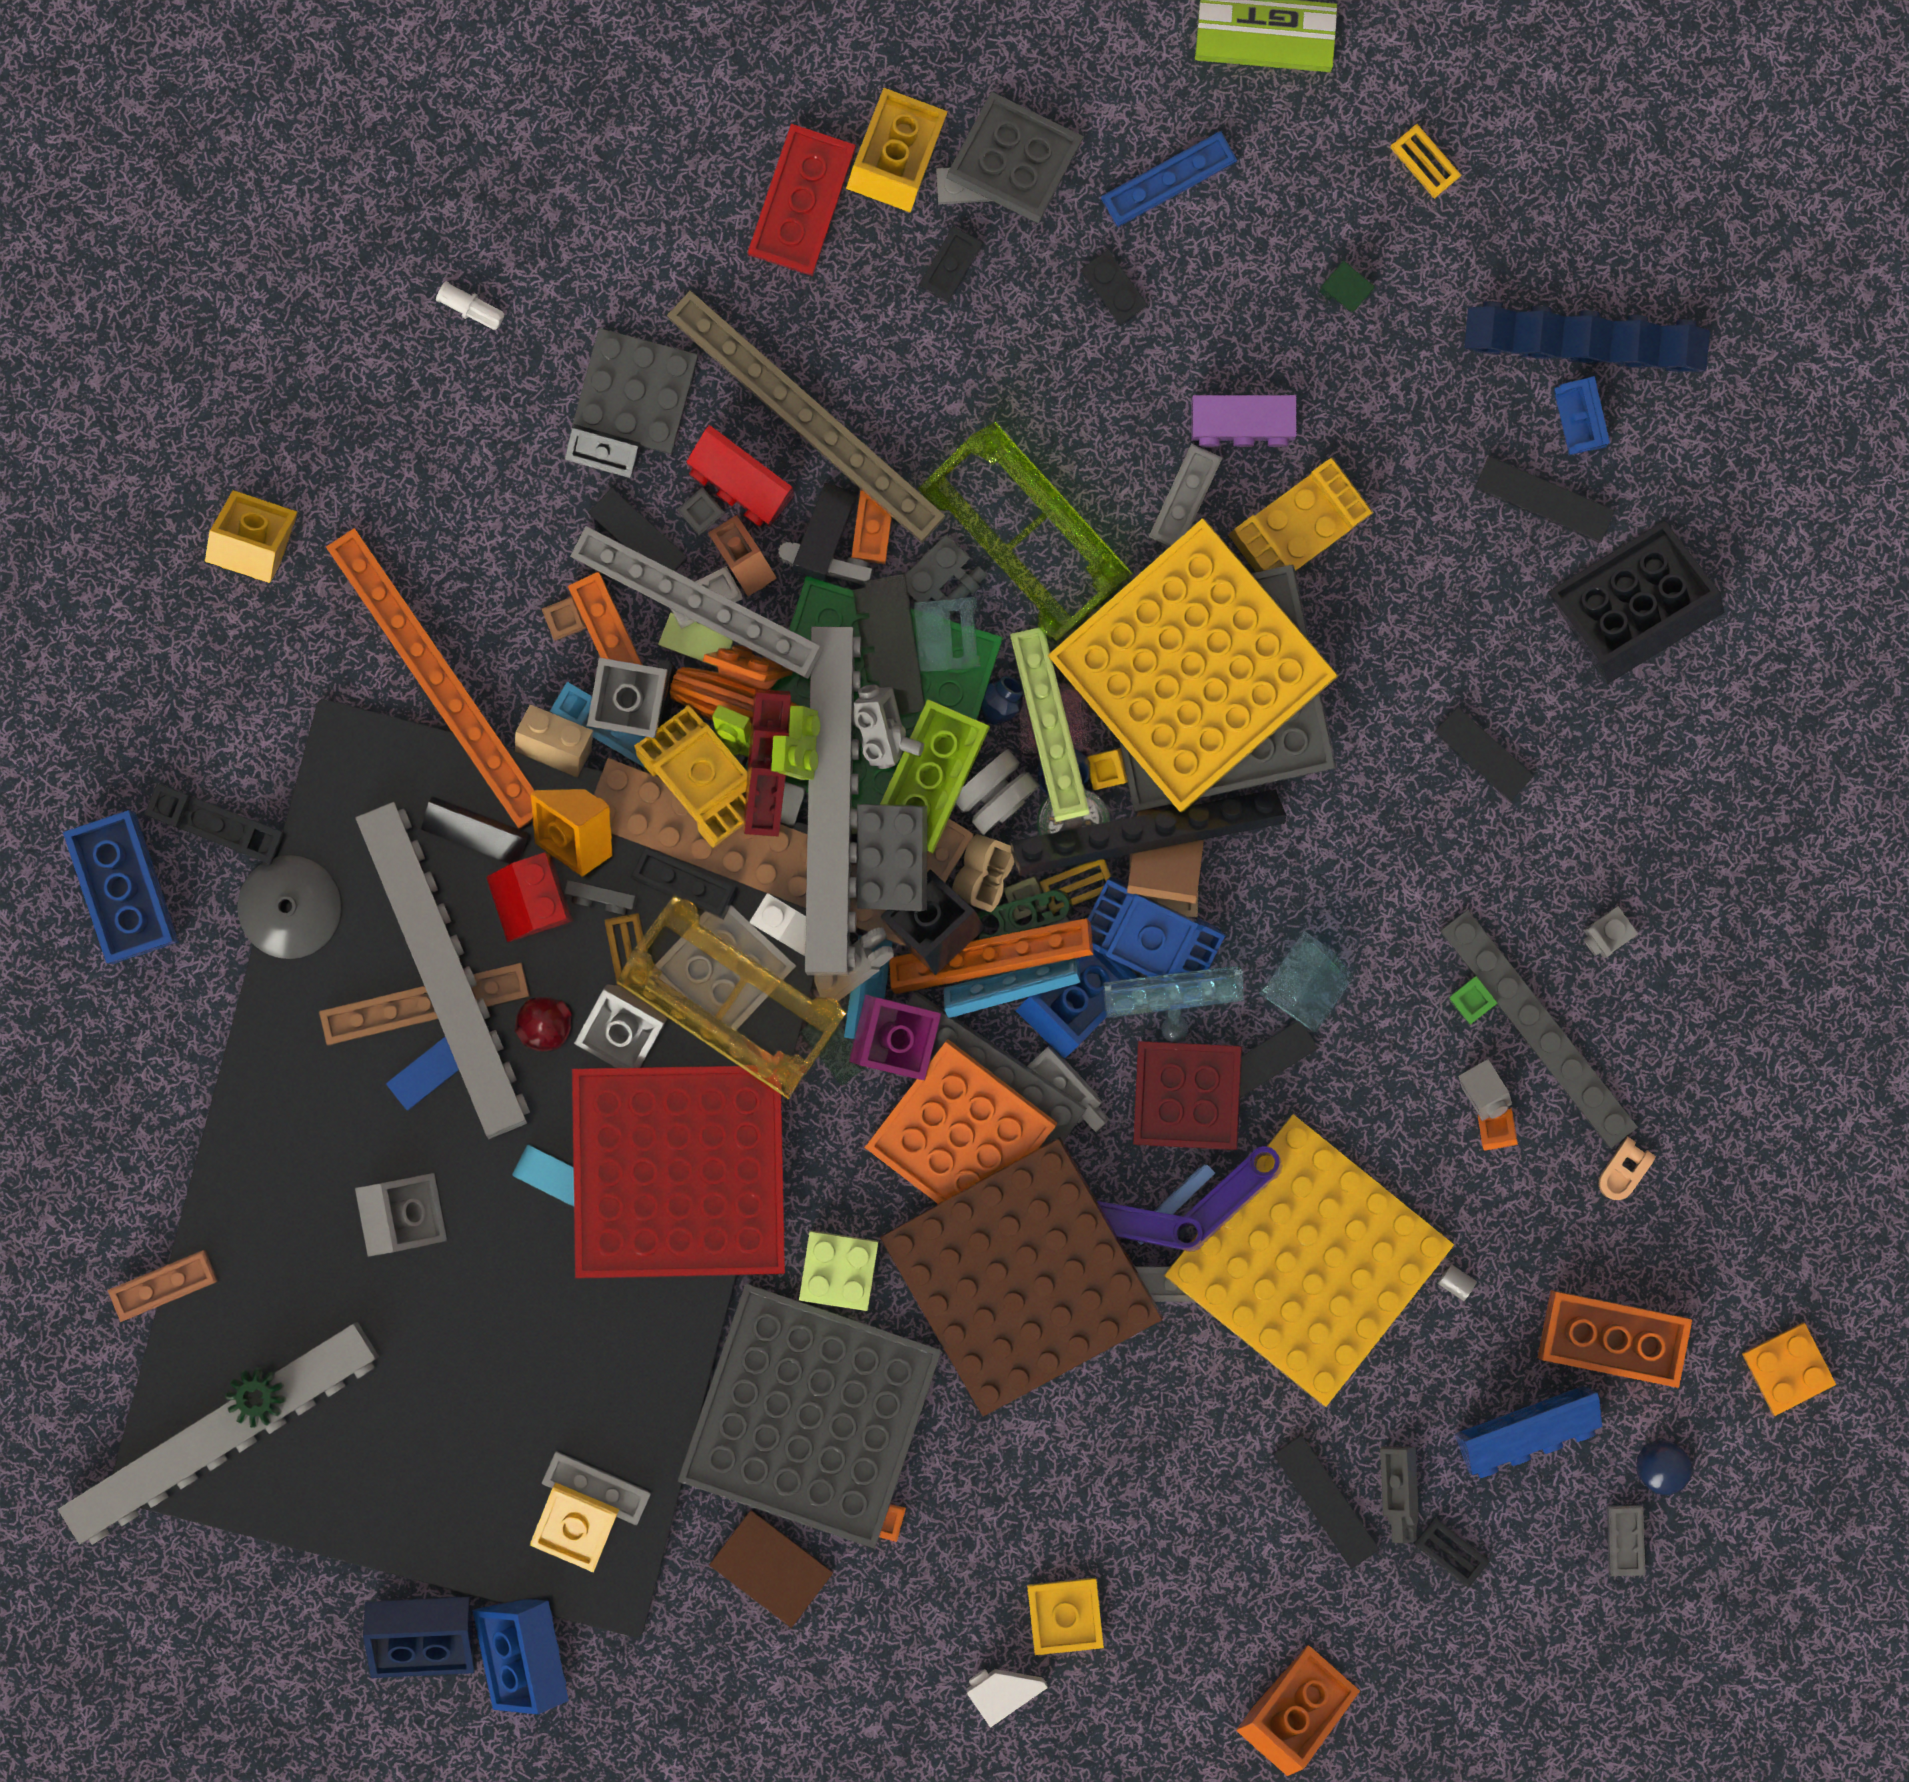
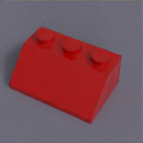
[686,425,795,527]

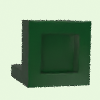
[1319,260,1375,313]

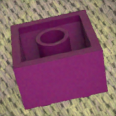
[849,994,941,1081]

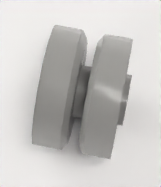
[955,749,1040,835]

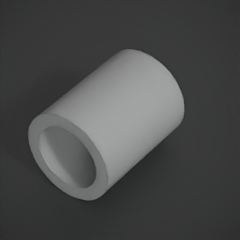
[1437,1264,1477,1301]

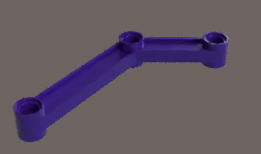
[1097,1146,1283,1251]

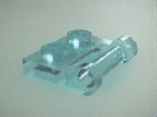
[914,597,981,672]

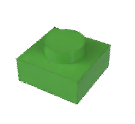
[1448,976,1497,1025]

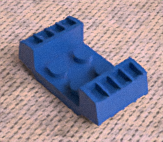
[1088,877,1226,997]

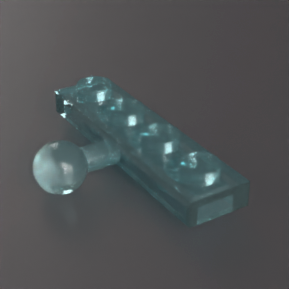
[1103,965,1244,1043]

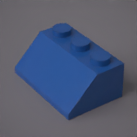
[472,1599,569,1714]

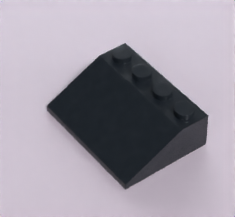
[1548,520,1725,684]

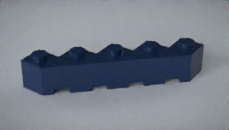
[1464,301,1710,372]

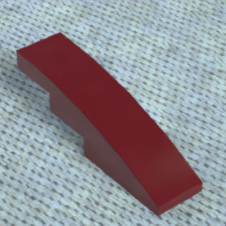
[744,689,791,837]

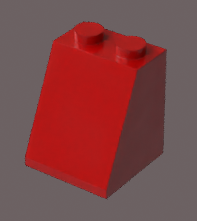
[486,852,573,942]

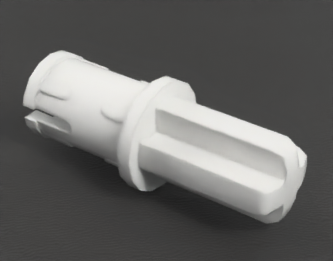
[436,281,504,330]

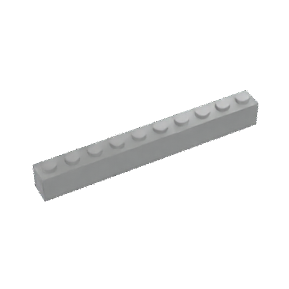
[805,627,861,976]
[355,802,530,1139]
[58,1322,379,1545]

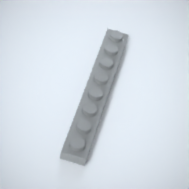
[570,526,824,679]

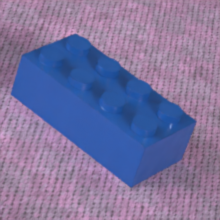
[63,810,179,964]

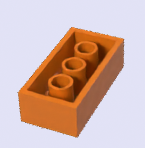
[1537,1290,1692,1388]

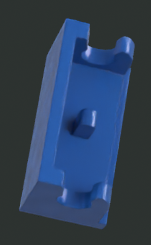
[1554,376,1610,455]

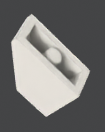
[749,893,806,956]
[967,1669,1048,1728]

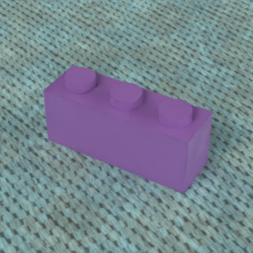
[1191,395,1296,447]

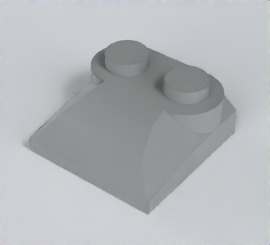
[574,984,667,1068]

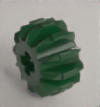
[225,1367,286,1428]

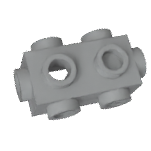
[854,685,924,769]

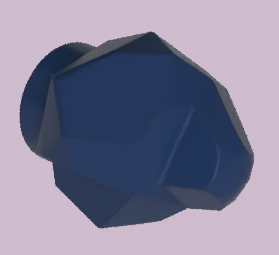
[981,676,1024,725]

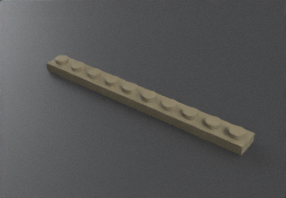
[667,291,945,543]

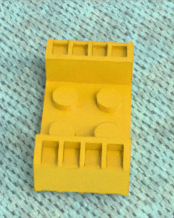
[1228,458,1374,573]
[634,705,747,848]

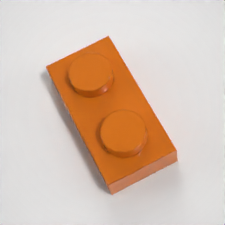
[851,491,892,565]

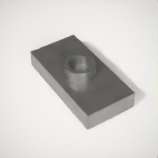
[1607,1505,1645,1576]

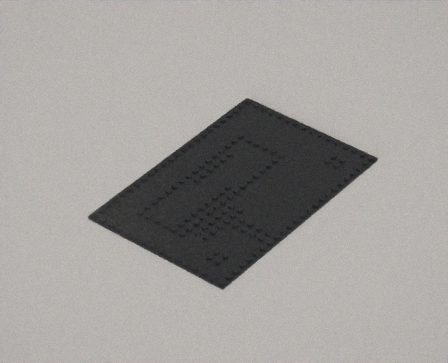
[113,699,814,1638]

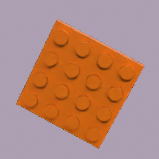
[864,1039,1058,1204]

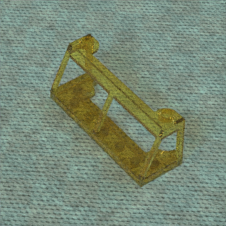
[617,895,847,1099]

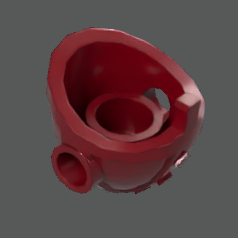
[514,997,572,1052]

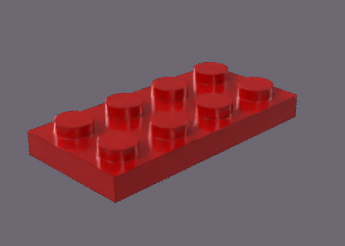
[747,124,856,276]

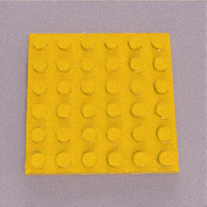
[1047,518,1339,812]
[1163,1114,1454,1407]

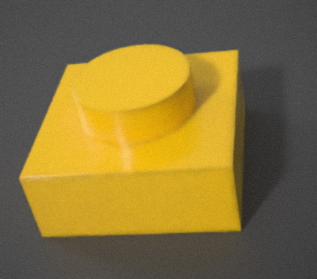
[1087,748,1128,790]

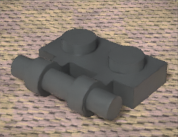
[898,534,987,619]

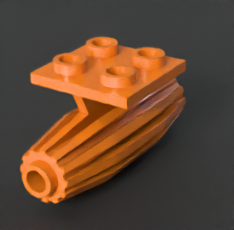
[670,645,799,737]

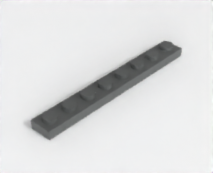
[1440,910,1638,1148]

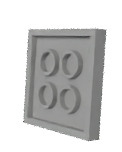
[650,905,796,1042]

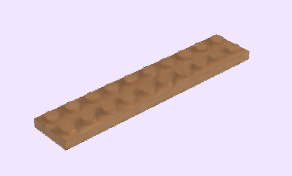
[594,758,905,946]

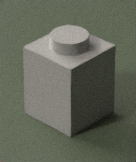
[1458,1059,1512,1121]

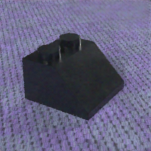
[880,869,985,975]

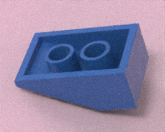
[1015,949,1141,1059]

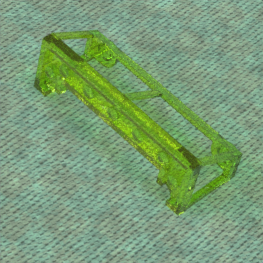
[918,422,1133,641]

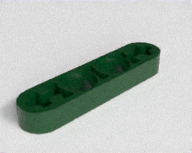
[972,890,1072,941]

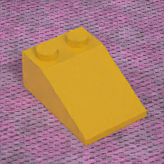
[846,88,948,213]

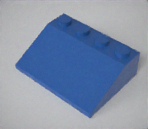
[1455,1386,1602,1478]

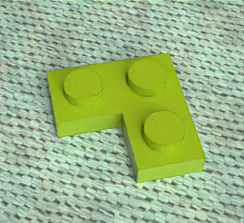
[712,705,751,757]
[771,706,821,780]

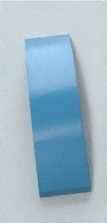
[550,682,646,768]

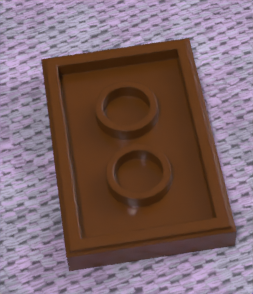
[709,1509,833,1628]

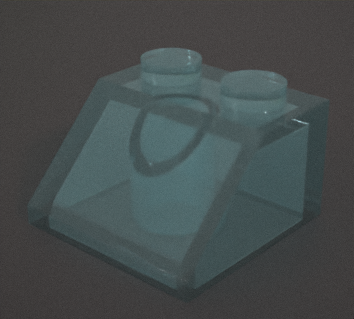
[1259,931,1354,1033]

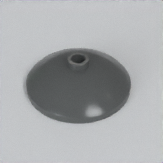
[238,855,342,959]

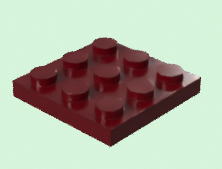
[1133,1041,1243,1150]

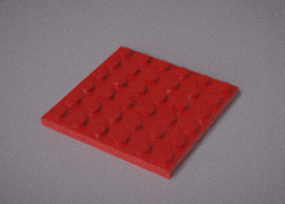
[572,1065,785,1278]

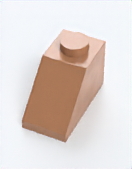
[708,515,777,596]

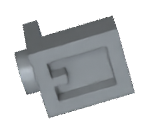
[1583,906,1638,958]

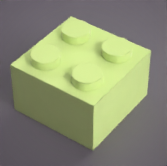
[799,1230,879,1311]

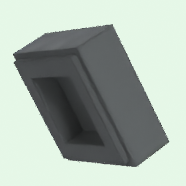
[677,487,725,536]

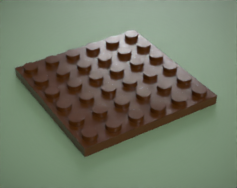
[880,1137,1163,1417]

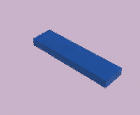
[1101,131,1237,228]

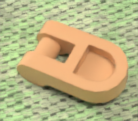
[1599,1136,1656,1200]

